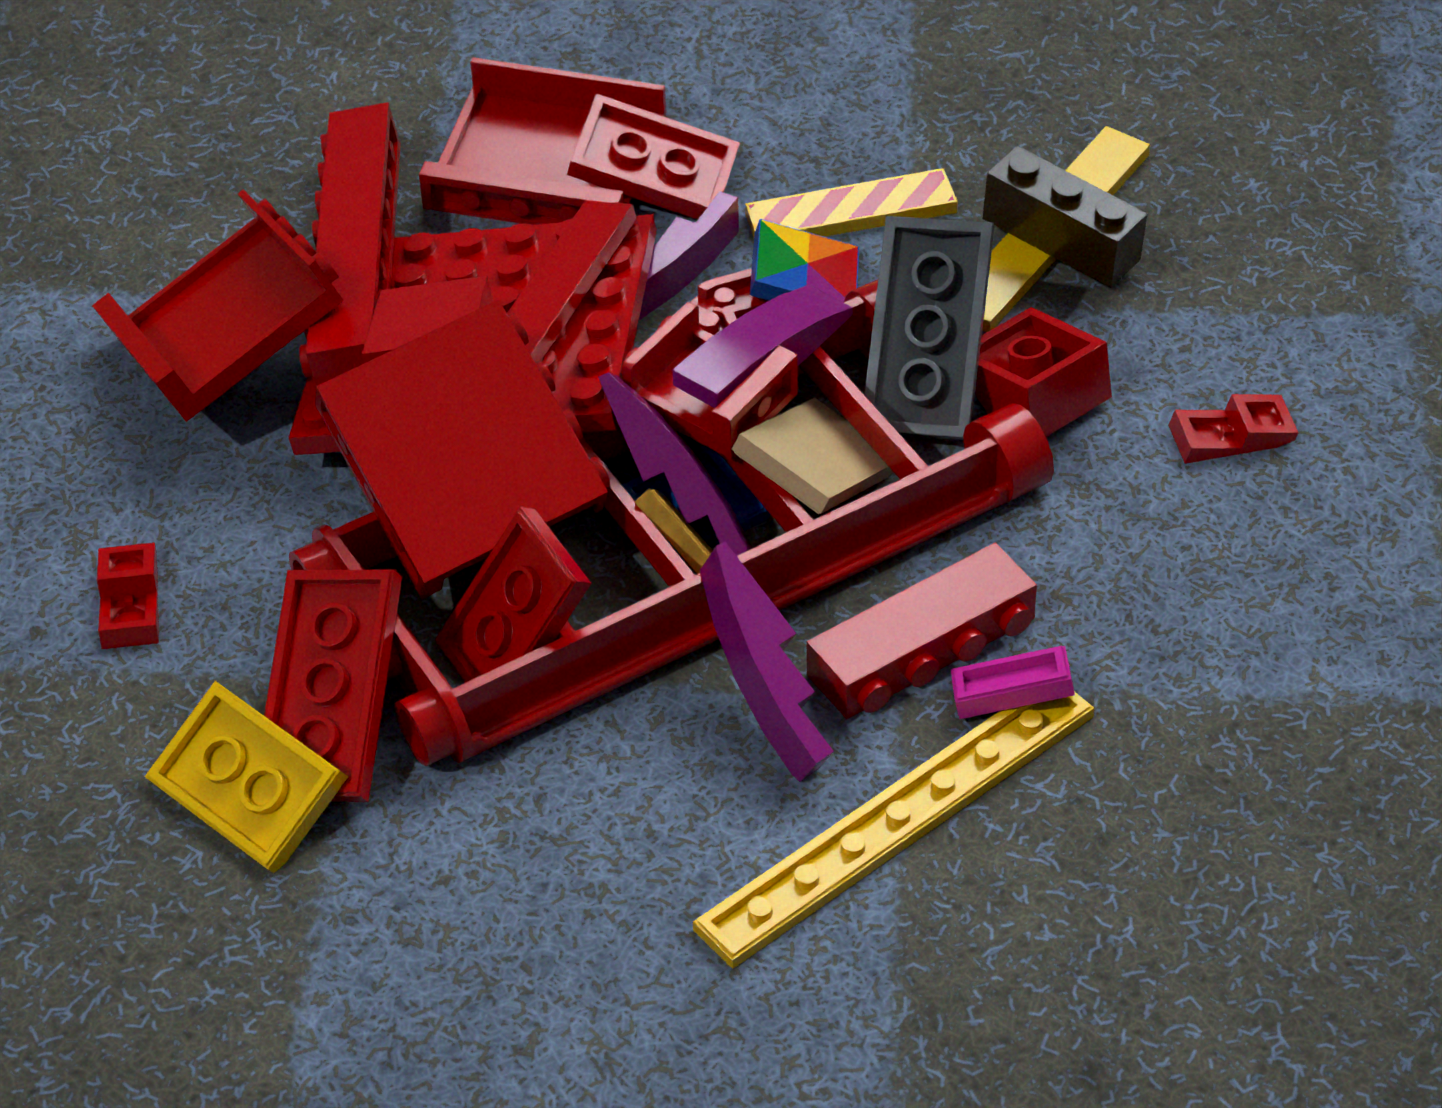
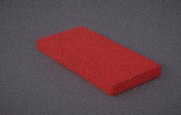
[264,569,402,802]

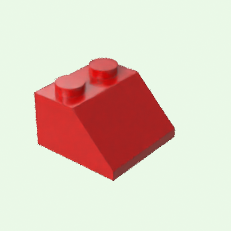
[975,307,1112,438]

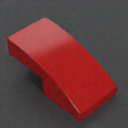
[1168,394,1299,464]
[97,542,159,649]

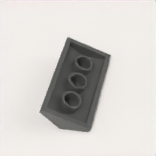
[864,216,995,440]

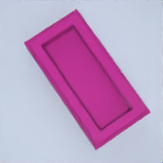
[951,646,1075,719]

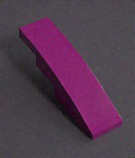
[639,191,739,320]
[672,285,853,408]
[598,372,752,556]
[700,541,834,782]

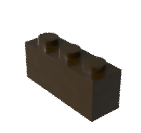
[982,145,1148,288]

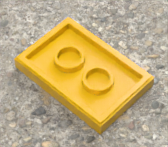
[144,681,348,873]

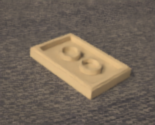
[731,398,893,514]

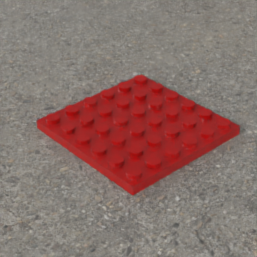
[288,214,657,455]

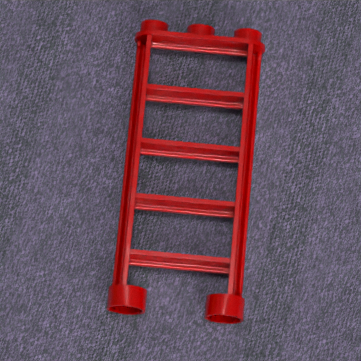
[289,279,1054,766]

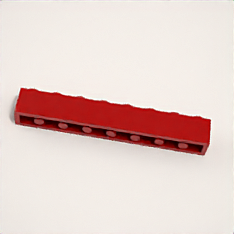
[299,102,401,386]

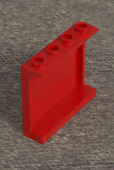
[419,57,666,225]
[92,189,344,422]
[315,299,610,599]

